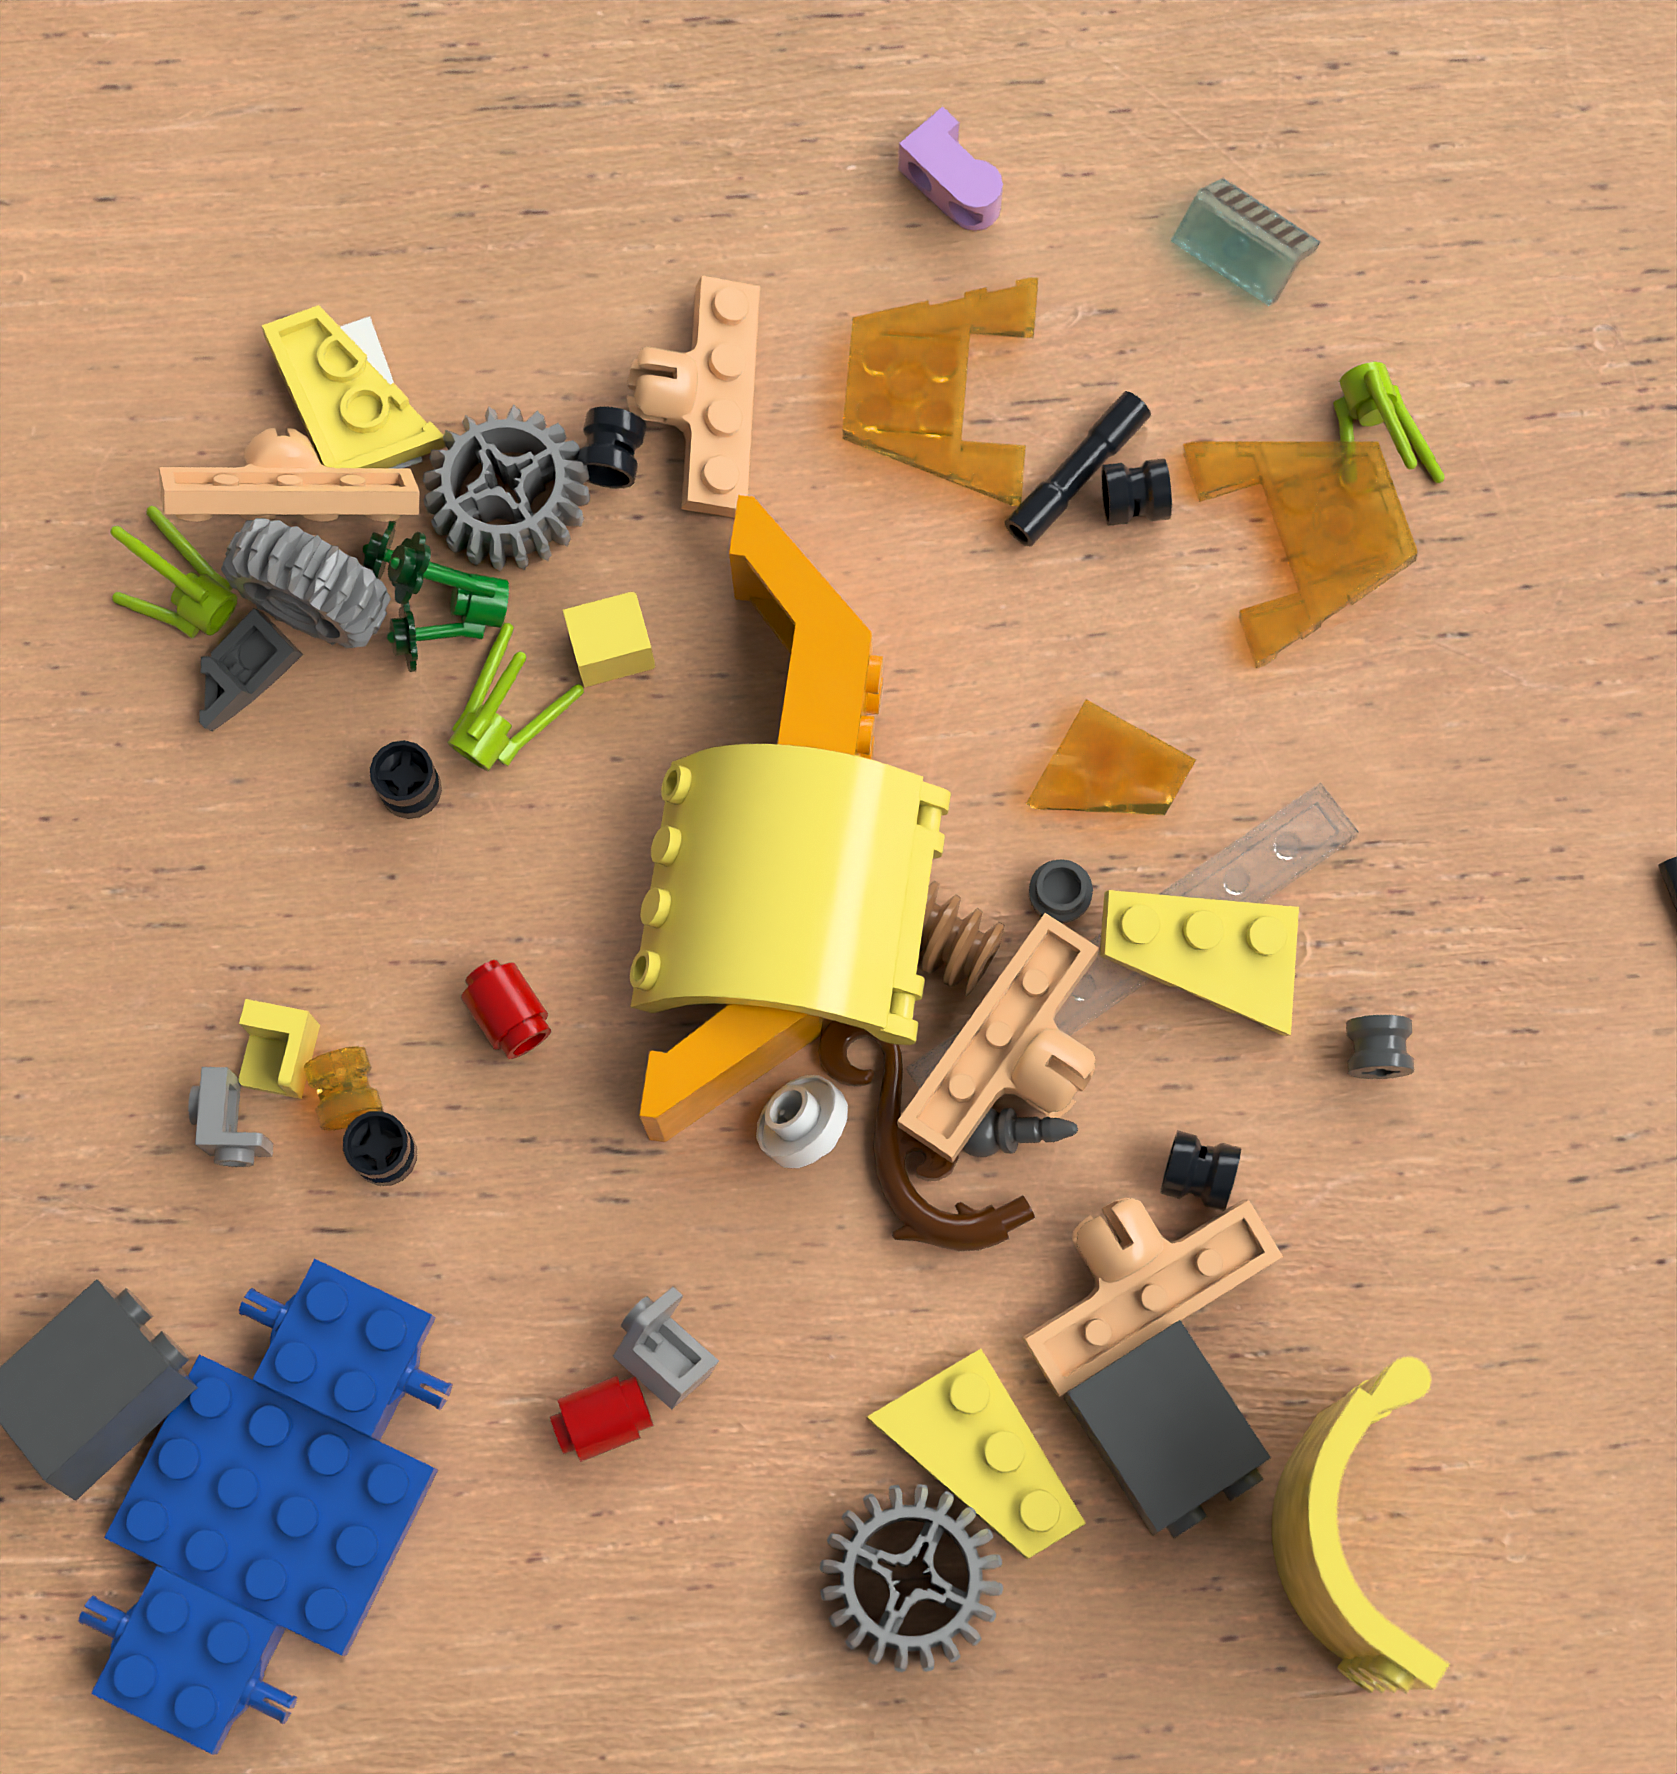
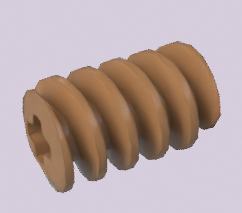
[919,881,1005,997]

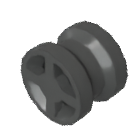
[1346,1015,1414,1079]

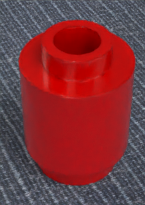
[461,960,551,1059]
[550,1376,654,1462]

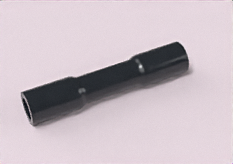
[1004,391,1151,547]

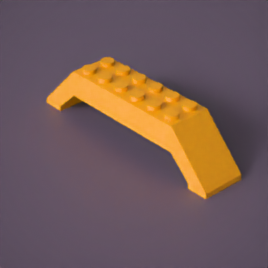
[639,495,883,1142]

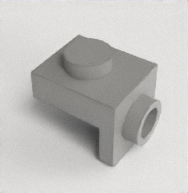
[189,1067,274,1167]
[613,1287,719,1410]

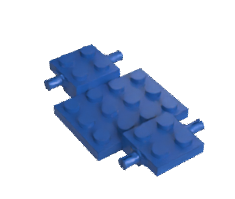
[78,1258,453,1754]

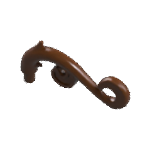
[818,1020,1035,1251]

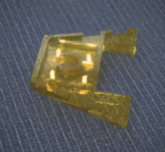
[842,277,1038,506]
[1183,441,1418,668]

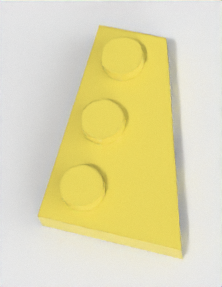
[867,1349,1086,1560]

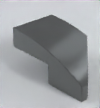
[199,608,303,731]

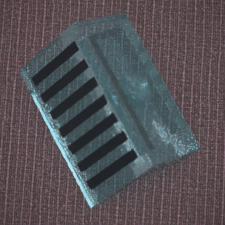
[1171,178,1321,306]

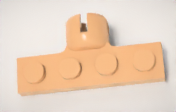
[627,276,760,518]
[159,428,420,522]
[897,913,1099,1163]
[1021,1198,1283,1397]

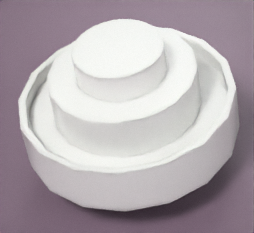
[756,1075,848,1168]

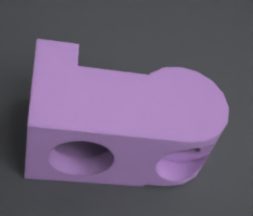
[899,106,1003,231]

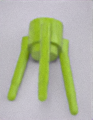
[1333,362,1445,491]
[110,506,238,638]
[447,623,584,771]

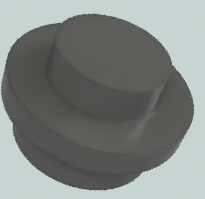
[1029,859,1093,923]

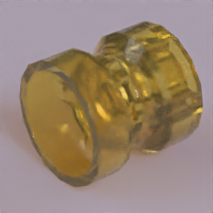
[303,1046,384,1131]

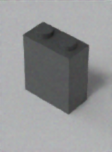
[0,1279,198,1501]
[1064,1320,1271,1538]

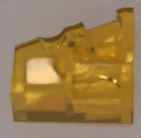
[1026,699,1196,815]

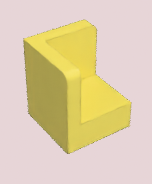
[563,592,655,688]
[238,999,320,1099]

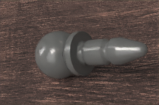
[962,1108,1078,1158]

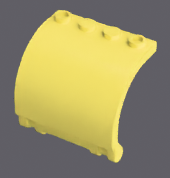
[630,744,951,1045]
[1272,1357,1450,1693]

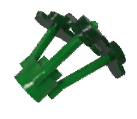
[362,521,509,672]

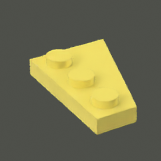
[262,305,446,468]
[1100,890,1299,1036]

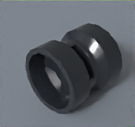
[576,406,646,488]
[1101,459,1172,526]
[370,740,442,819]
[343,1111,417,1186]
[1160,1130,1241,1211]

